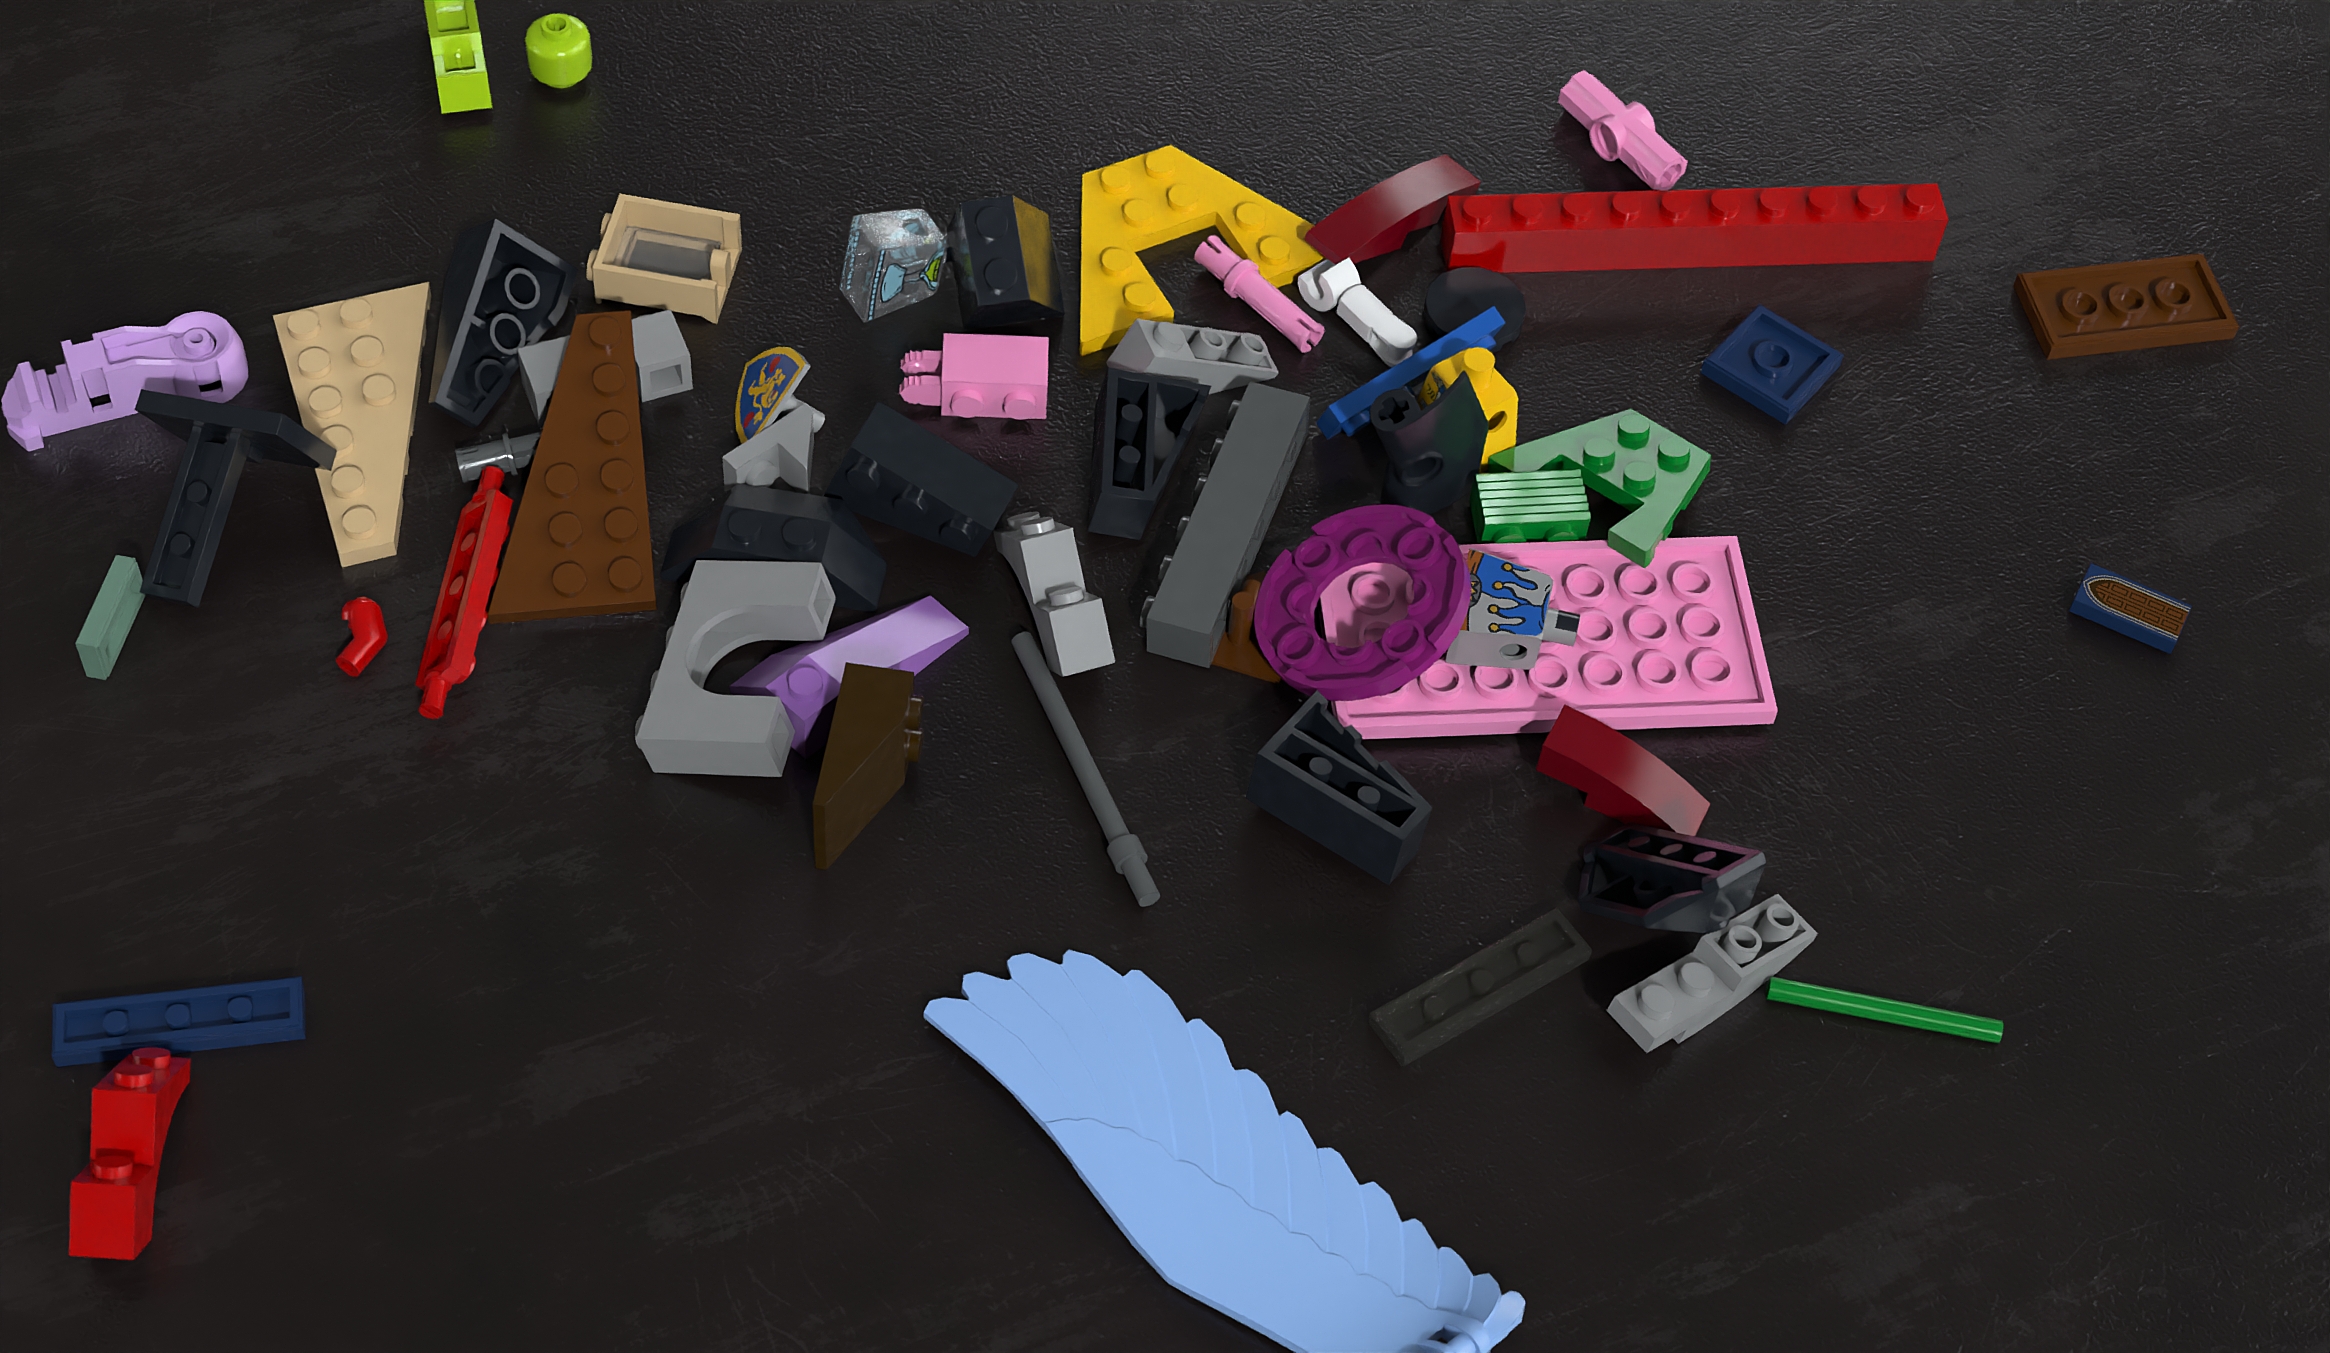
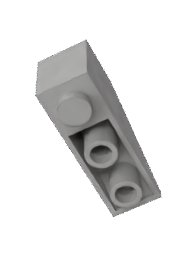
[1107,319,1279,394]

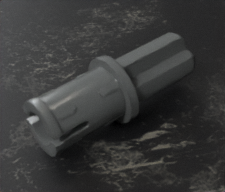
[455,432,542,483]

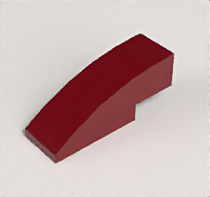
[1536,705,1710,836]

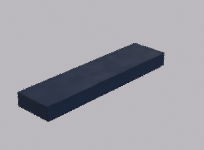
[52,976,306,1067]

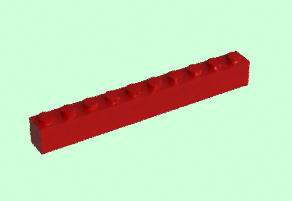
[1441,183,1948,273]

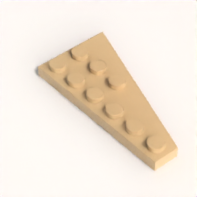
[273,282,431,568]

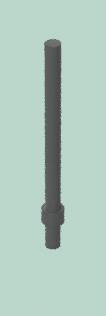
[1011,632,1160,907]

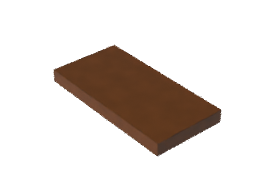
[2013,253,2239,360]

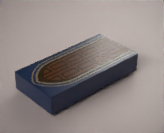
[2069,563,2192,654]

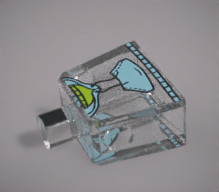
[839,208,952,322]

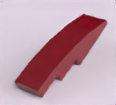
[1304,154,1481,265]

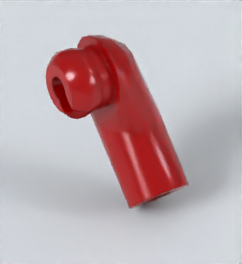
[336,596,388,677]

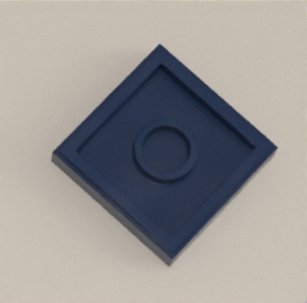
[1700,304,1844,425]

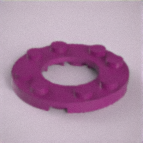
[1254,504,1471,701]

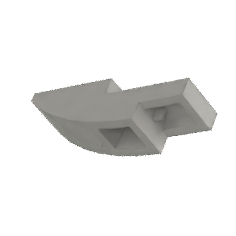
[1607,894,1818,1053]

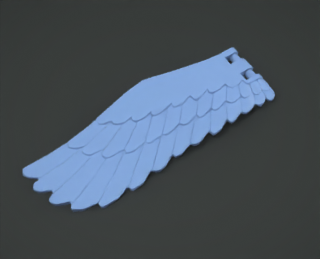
[924,950,1525,1353]

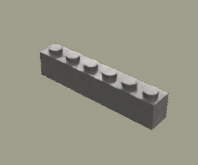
[1140,382,1310,668]

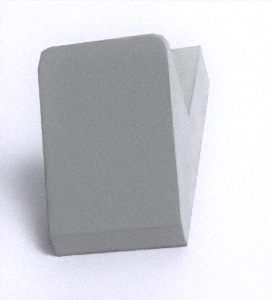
[722,403,814,494]

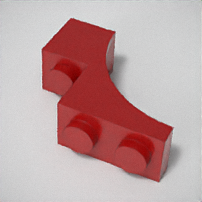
[69,1048,191,1260]

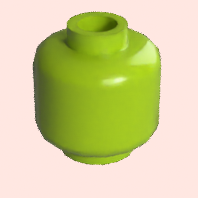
[525,13,592,88]

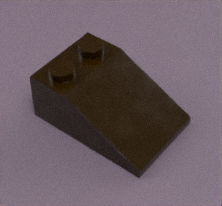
[813,662,924,870]

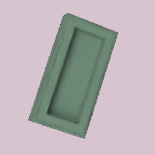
[75,555,145,680]

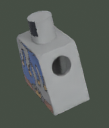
[1445,548,1580,670]

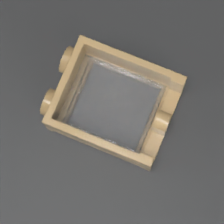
[587,194,742,324]

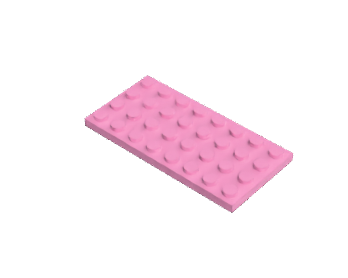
[1317,536,1778,739]

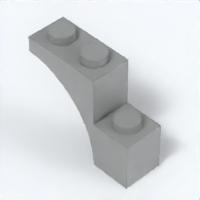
[993,512,1115,677]

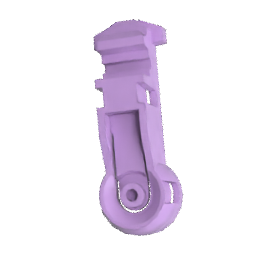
[1,311,249,451]

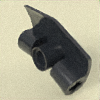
[1369,371,1489,515]

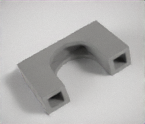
[635,560,836,777]

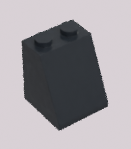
[946,195,1065,330]

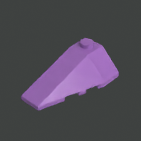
[729,595,969,759]

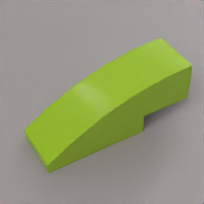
[424,0,492,114]

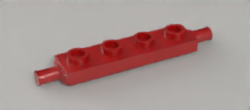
[415,466,513,719]

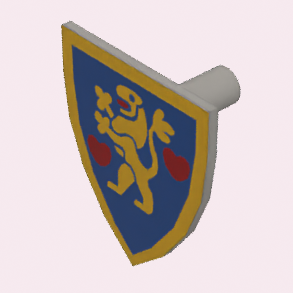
[735,347,825,444]

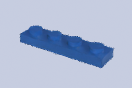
[1316,306,1506,440]

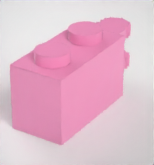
[899,333,1049,420]

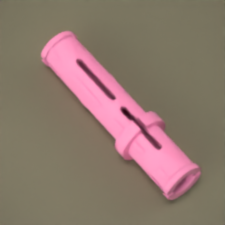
[1194,235,1325,353]

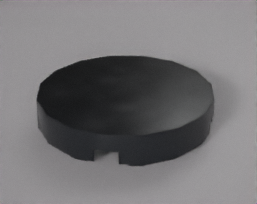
[1423,267,1526,353]

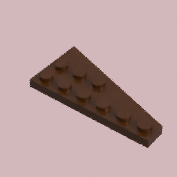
[488,310,657,624]

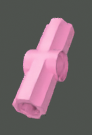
[1558,70,1687,191]

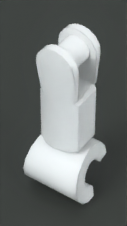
[1298,257,1417,367]

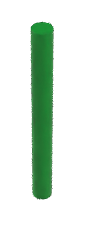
[1766,976,2003,1043]

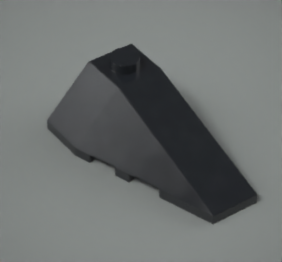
[429,219,578,428]

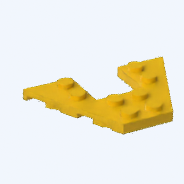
[1079,145,1327,356]

